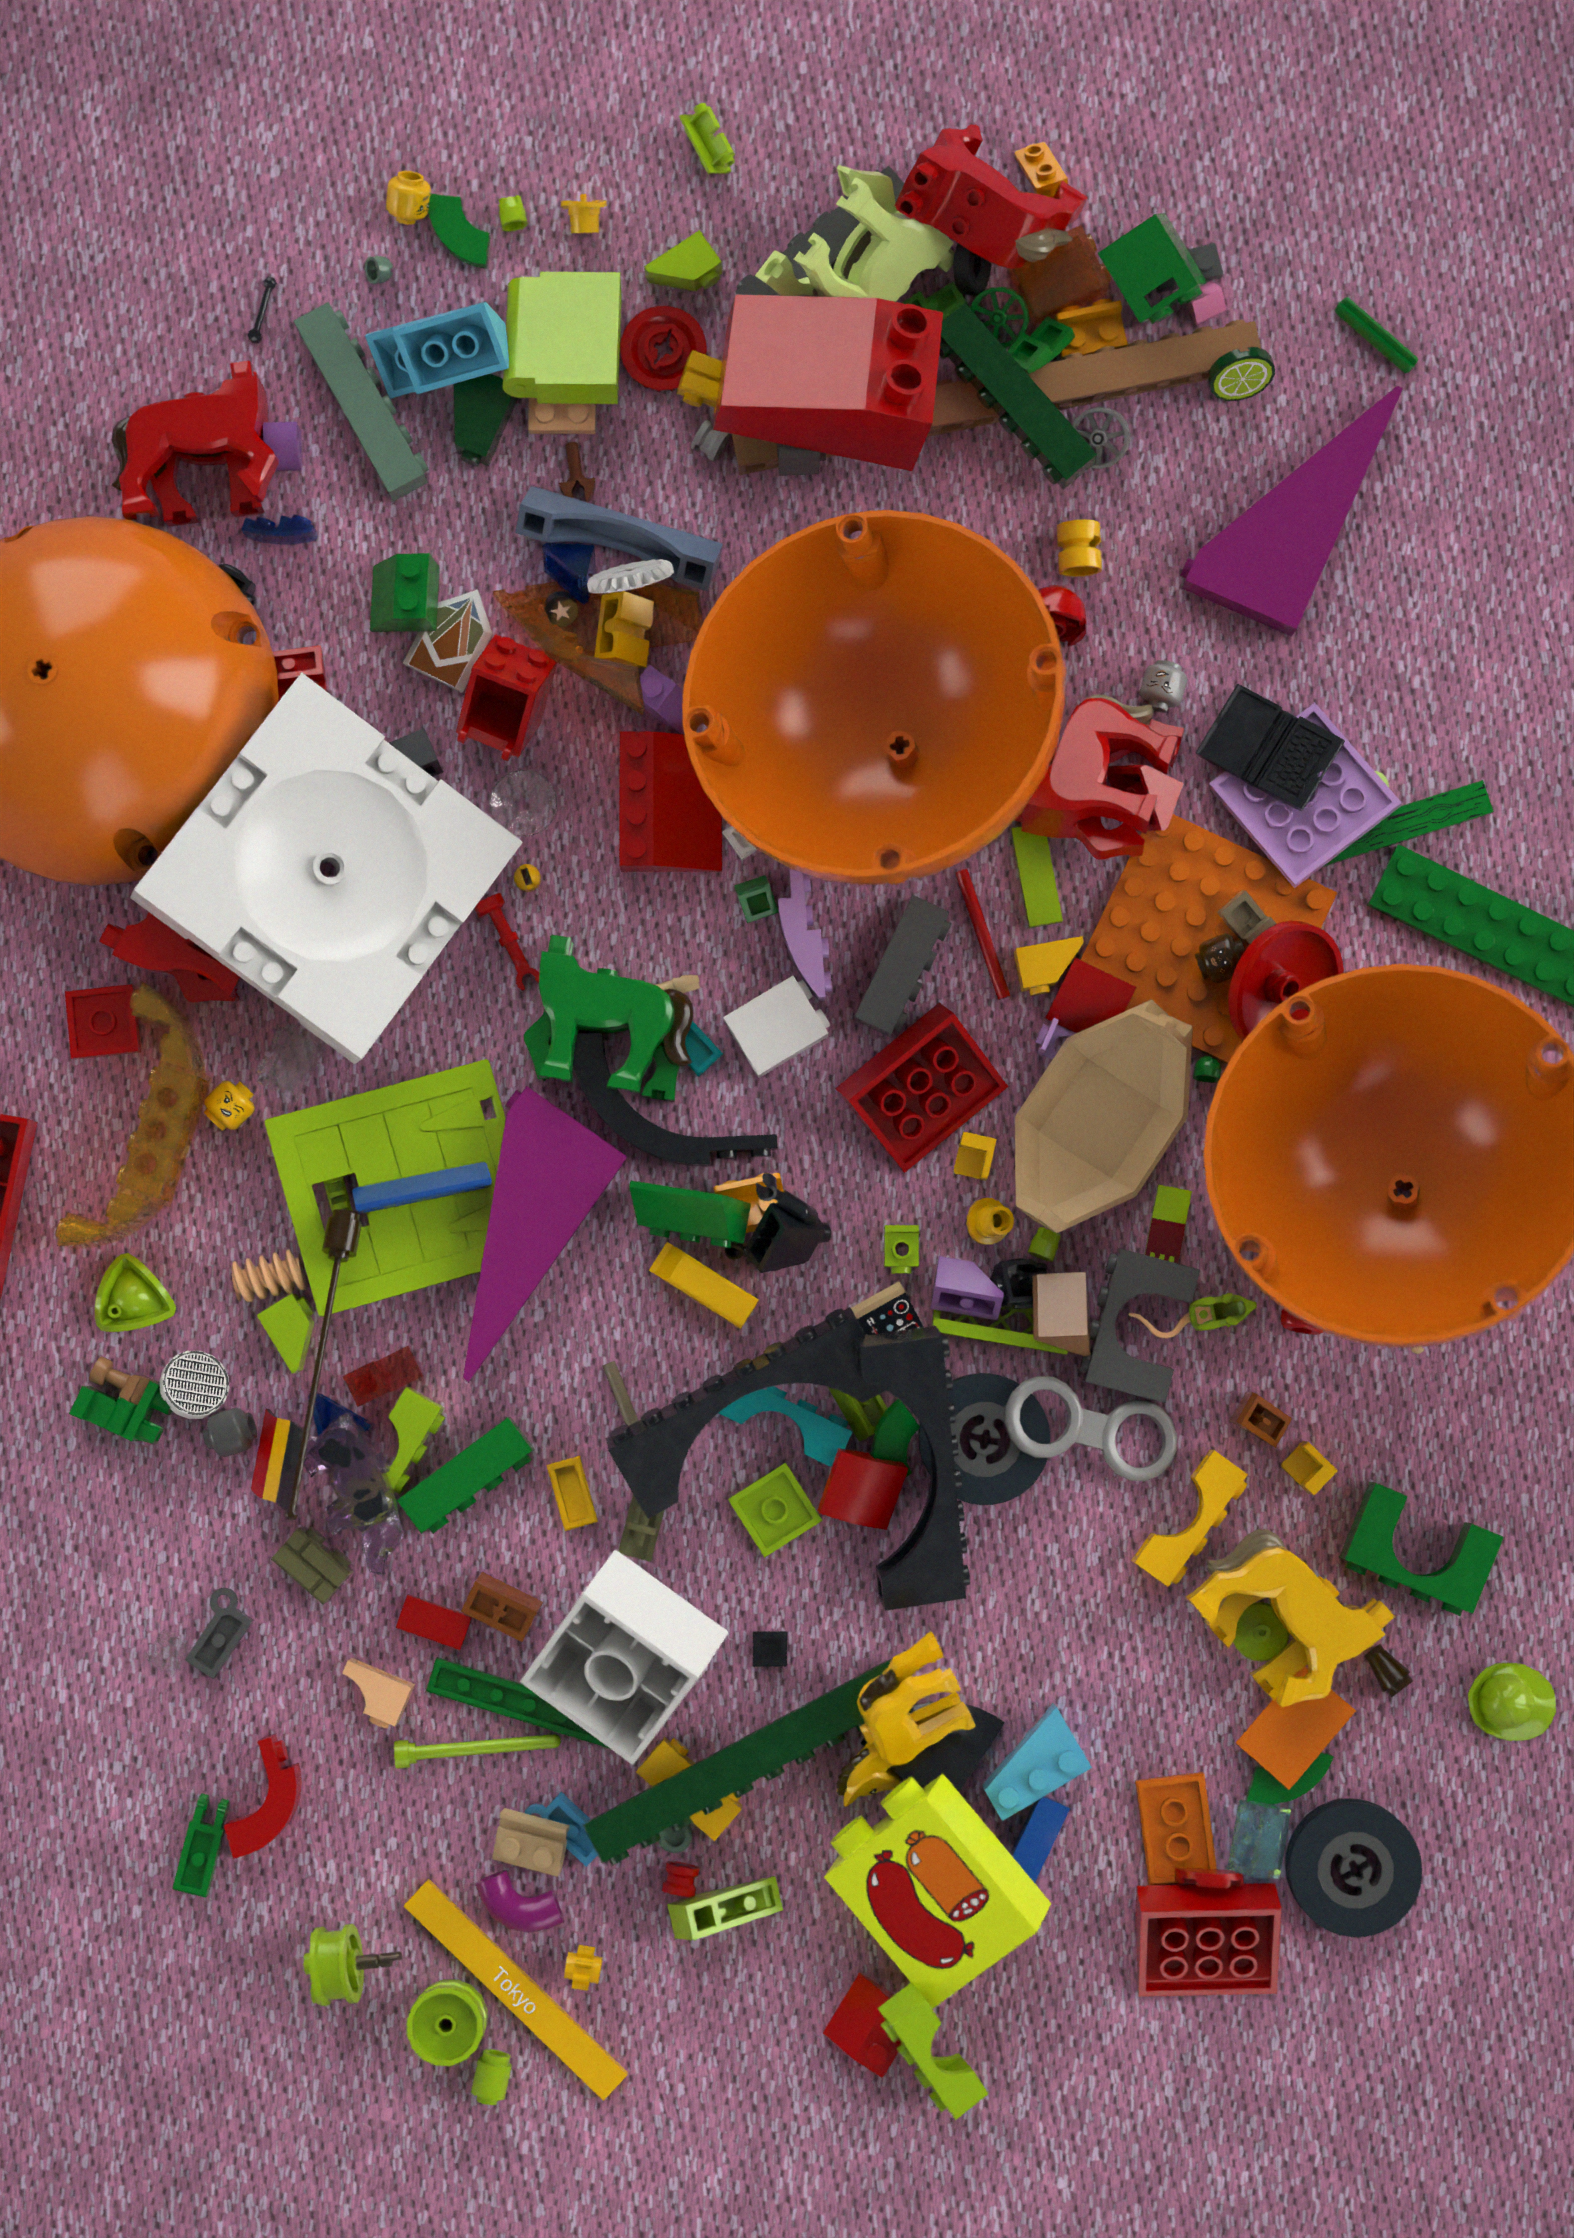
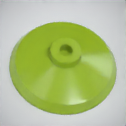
[1233,1602,1289,1661]

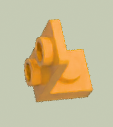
[1015,142,1068,198]

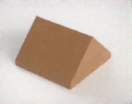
[1033,1272,1091,1357]

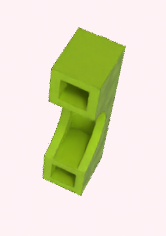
[335,1387,446,1528]
[878,1983,989,2120]

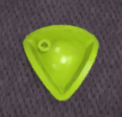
[94,1253,176,1332]

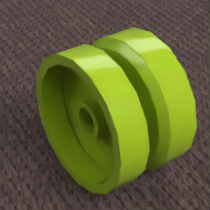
[407,1979,488,2066]

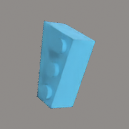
[982,1703,1092,1821]

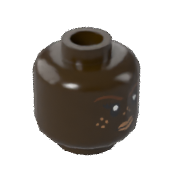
[1195,933,1246,983]

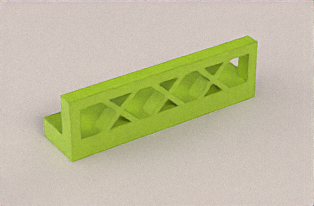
[931,1306,1068,1355]

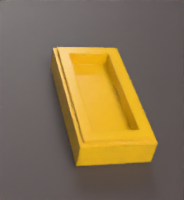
[547,1456,598,1531]

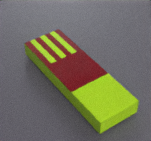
[1144,1184,1192,1263]

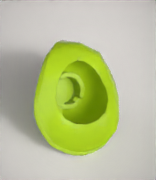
[1468,1663,1556,1741]

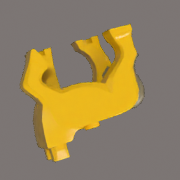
[1186,1529,1395,1707]

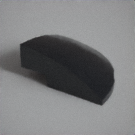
[860,1701,1005,1792]

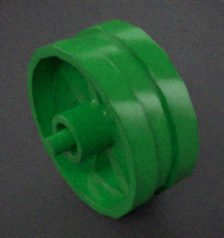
[970,287,1030,348]

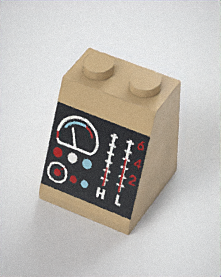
[851,1281,924,1335]

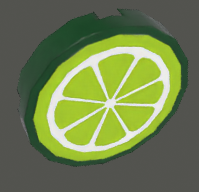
[1208,347,1275,401]

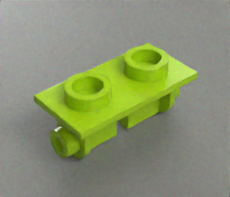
[679,102,735,174]

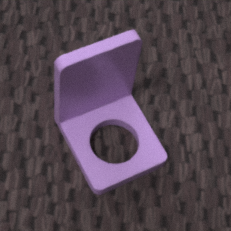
[1035,1018,1076,1060]

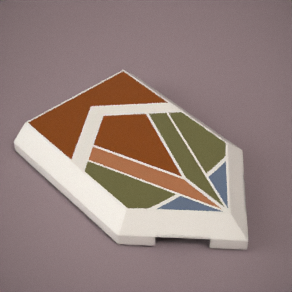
[403,590,493,694]

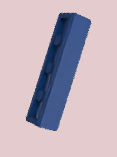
[352,1162,492,1214]
[1010,1796,1070,1883]

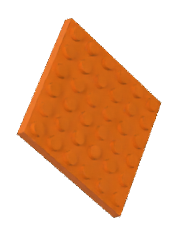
[1080,814,1338,1064]

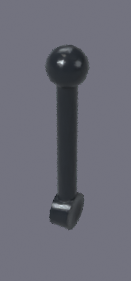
[248,276,277,344]

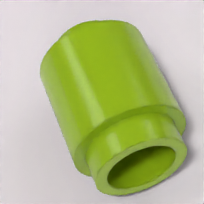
[471,2049,512,2105]

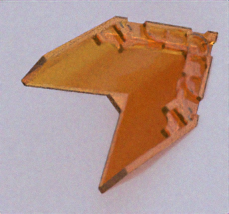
[493,578,704,715]

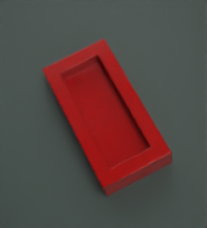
[395,1594,473,1650]

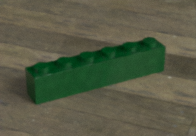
[939,303,1097,490]

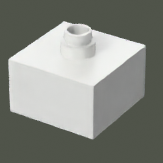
[520,1549,729,1765]

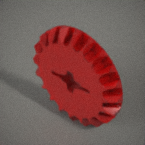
[620,306,707,392]

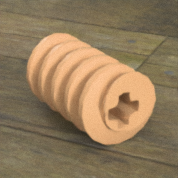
[232,1249,307,1302]

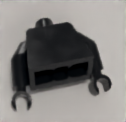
[724,1173,831,1273]

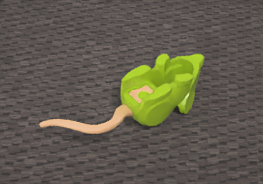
[1128,1293,1258,1338]

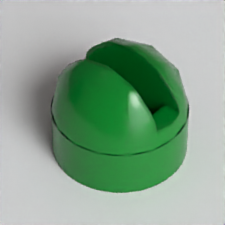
[1193,1056,1221,1083]

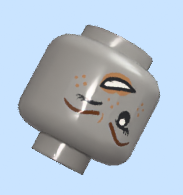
[1139,660,1187,713]

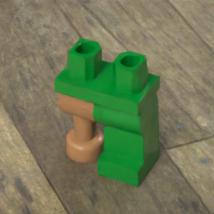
[69,1356,173,1444]

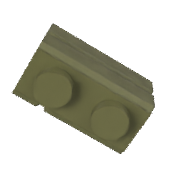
[271,1526,354,1605]

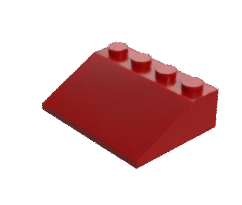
[619,731,722,872]
[835,1002,1008,1173]
[1136,1883,1282,1997]

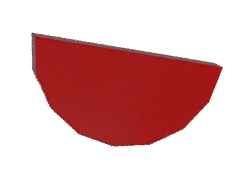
[1175,1868,1244,1888]

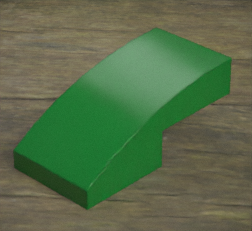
[1008,316,1075,374]

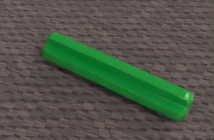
[1335,297,1418,374]

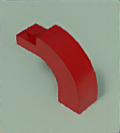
[223,1733,302,1859]

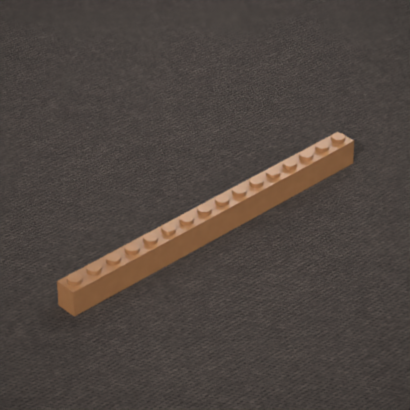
[731,320,1261,475]

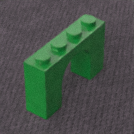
[1339,1482,1504,1617]

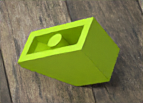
[644,230,723,291]
[257,1293,315,1374]

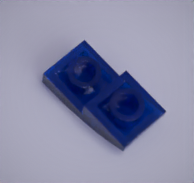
[241,515,318,545]

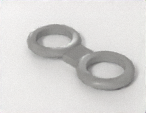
[1005,1376,1177,1481]

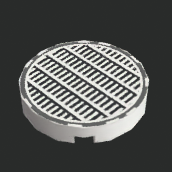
[159,1351,229,1419]

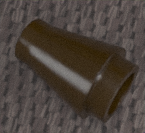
[1364,1644,1413,1697]

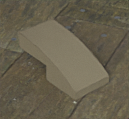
[1217,890,1276,948]

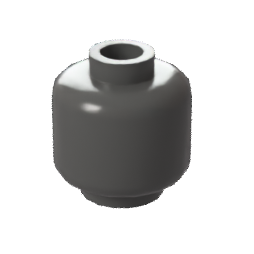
[203,1407,257,1457]

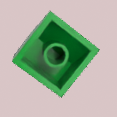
[370,553,440,632]

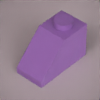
[629,664,684,734]
[930,1256,1004,1321]

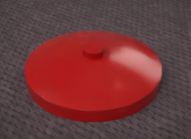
[1228,921,1344,1042]

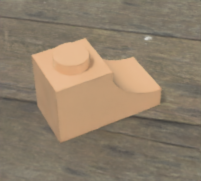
[342,1658,415,1728]

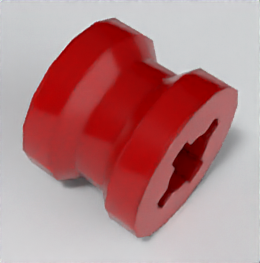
[662,1861,700,1897]

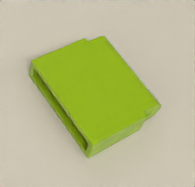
[503,271,622,404]

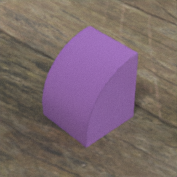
[263,422,302,471]

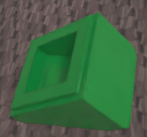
[734,875,779,924]

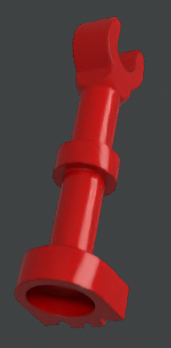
[474,893,539,991]

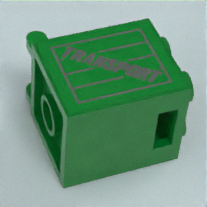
[1098,213,1207,324]

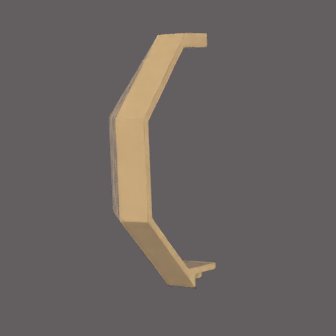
[1015,999,1193,1233]

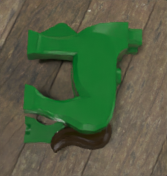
[524,935,693,1102]

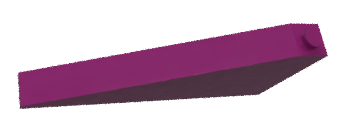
[1180,386,1403,637]
[463,1086,627,1383]

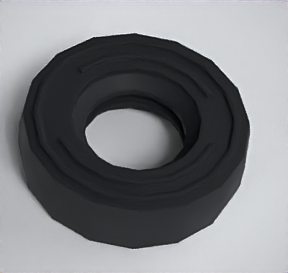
[953,243,992,295]

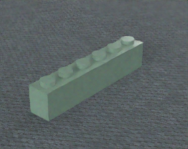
[294,302,429,502]

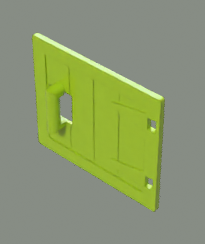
[265,1059,506,1317]

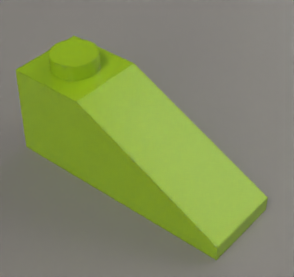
[667,1876,783,1941]

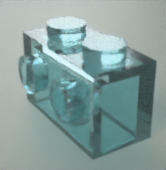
[1227,1800,1292,1879]

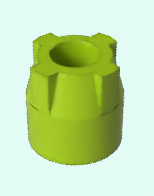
[499,195,528,232]
[1028,1227,1061,1262]

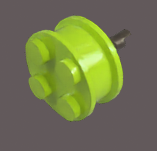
[303,1924,403,2006]

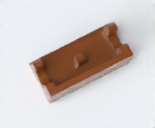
[461,1572,543,1642]

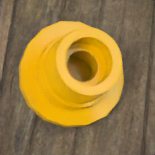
[561,194,607,233]
[966,1198,1014,1245]

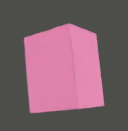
[1185,281,1227,326]

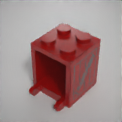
[456,634,558,761]

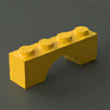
[1131,1449,1248,1587]

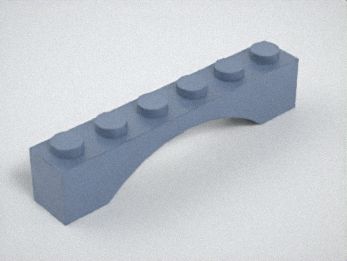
[515,485,723,592]

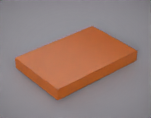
[1235,1667,1356,1790]
[1135,1772,1217,1886]

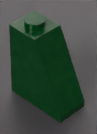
[454,373,518,466]

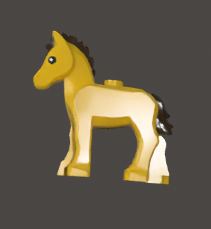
[836,1631,976,1807]

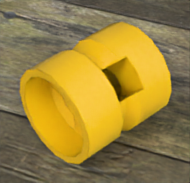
[1056,519,1102,577]

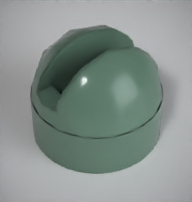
[365,256,393,284]

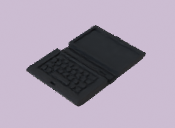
[1195,684,1345,811]

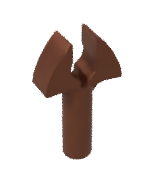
[559,442,596,503]

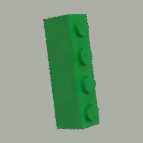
[397,1417,535,1534]

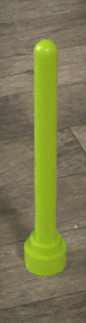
[394,1734,561,1769]

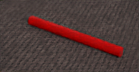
[955,869,1011,1000]

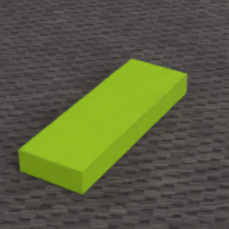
[1011,826,1063,928]

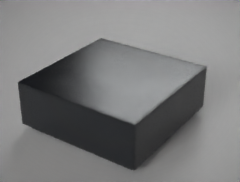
[753,1631,787,1667]

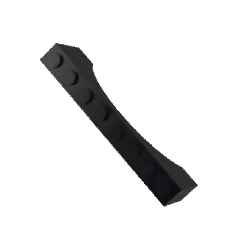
[606,1307,886,1518]
[853,1326,970,1611]

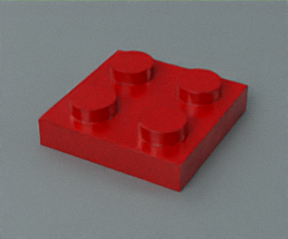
[65,984,141,1060]

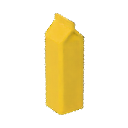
[649,1242,759,1329]

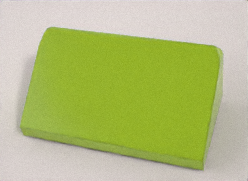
[828,1387,888,1441]

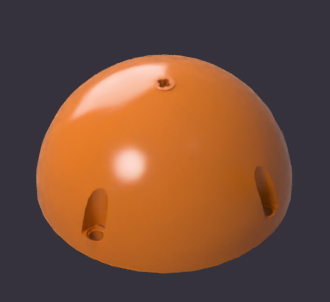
[682,510,1066,885]
[0,516,279,886]
[1203,964,1574,1348]

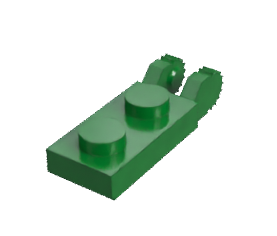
[173,1793,230,1898]

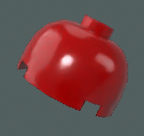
[1038,585,1087,647]

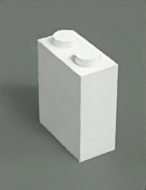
[723,976,830,1078]

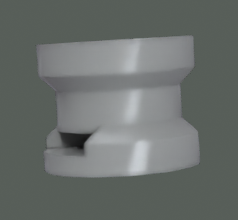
[691,419,731,462]

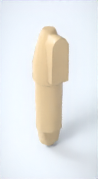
[656,975,700,993]

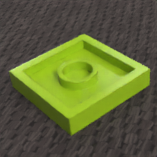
[728,1462,822,1558]

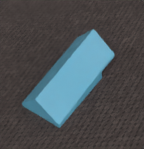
[365,302,509,399]

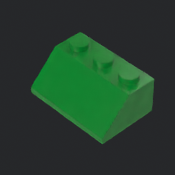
[629,1180,751,1248]

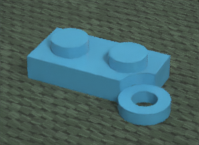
[524,1792,597,1867]

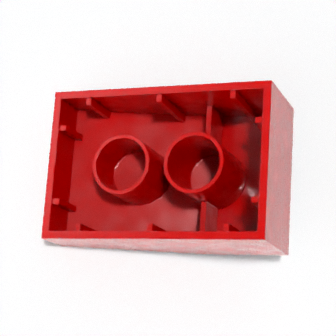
[713,295,943,471]

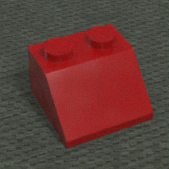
[823,1972,902,2078]

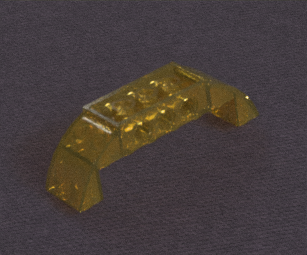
[55,982,212,1249]

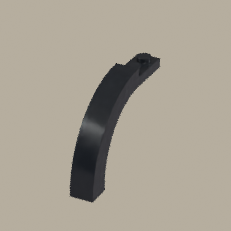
[573,1033,778,1167]

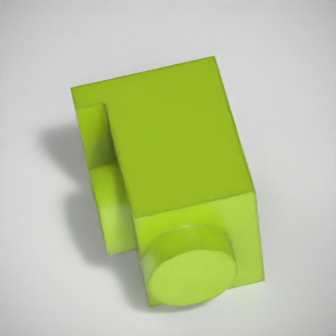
[884,1225,919,1274]

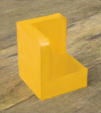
[953,1131,997,1181]
[1281,1441,1338,1495]

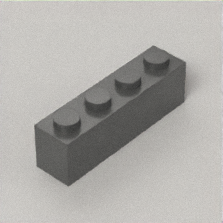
[854,895,952,1037]

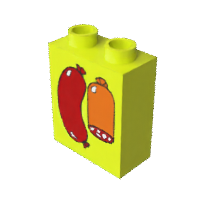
[824,1773,1051,2008]

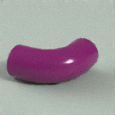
[474,1870,564,1933]

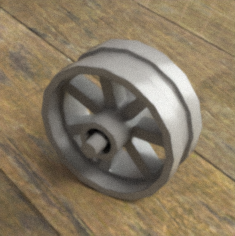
[1072,407,1131,469]

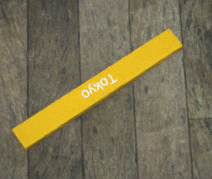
[403,1879,628,2101]

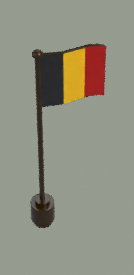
[251,1209,362,1521]

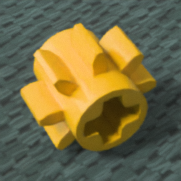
[564,1945,603,1991]

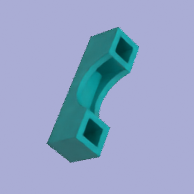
[718,1386,853,1467]

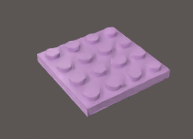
[1209,703,1402,888]

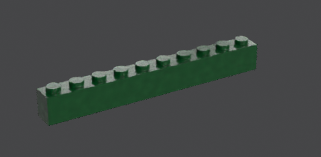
[582,1658,893,1866]

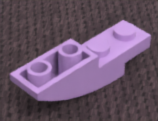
[778,868,832,1001]

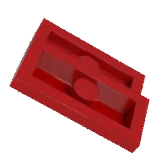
[273,645,328,701]
[1045,957,1137,1033]
[817,1448,908,1530]

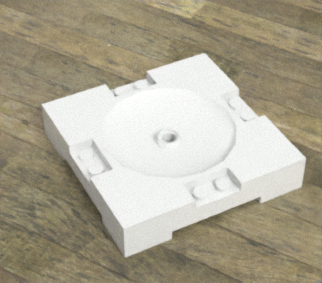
[130,672,523,1064]

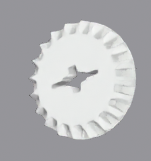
[586,559,674,593]

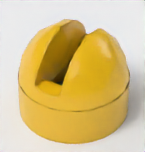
[514,864,541,892]

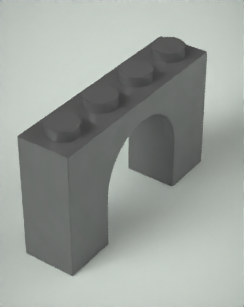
[1079,1247,1200,1403]

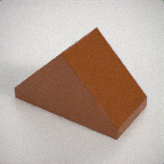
[1229,1392,1292,1448]

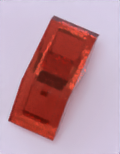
[343,1346,424,1407]

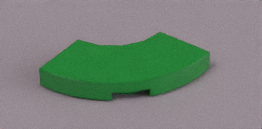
[428,193,491,269]
[870,1399,920,1478]
[1245,1752,1334,1804]

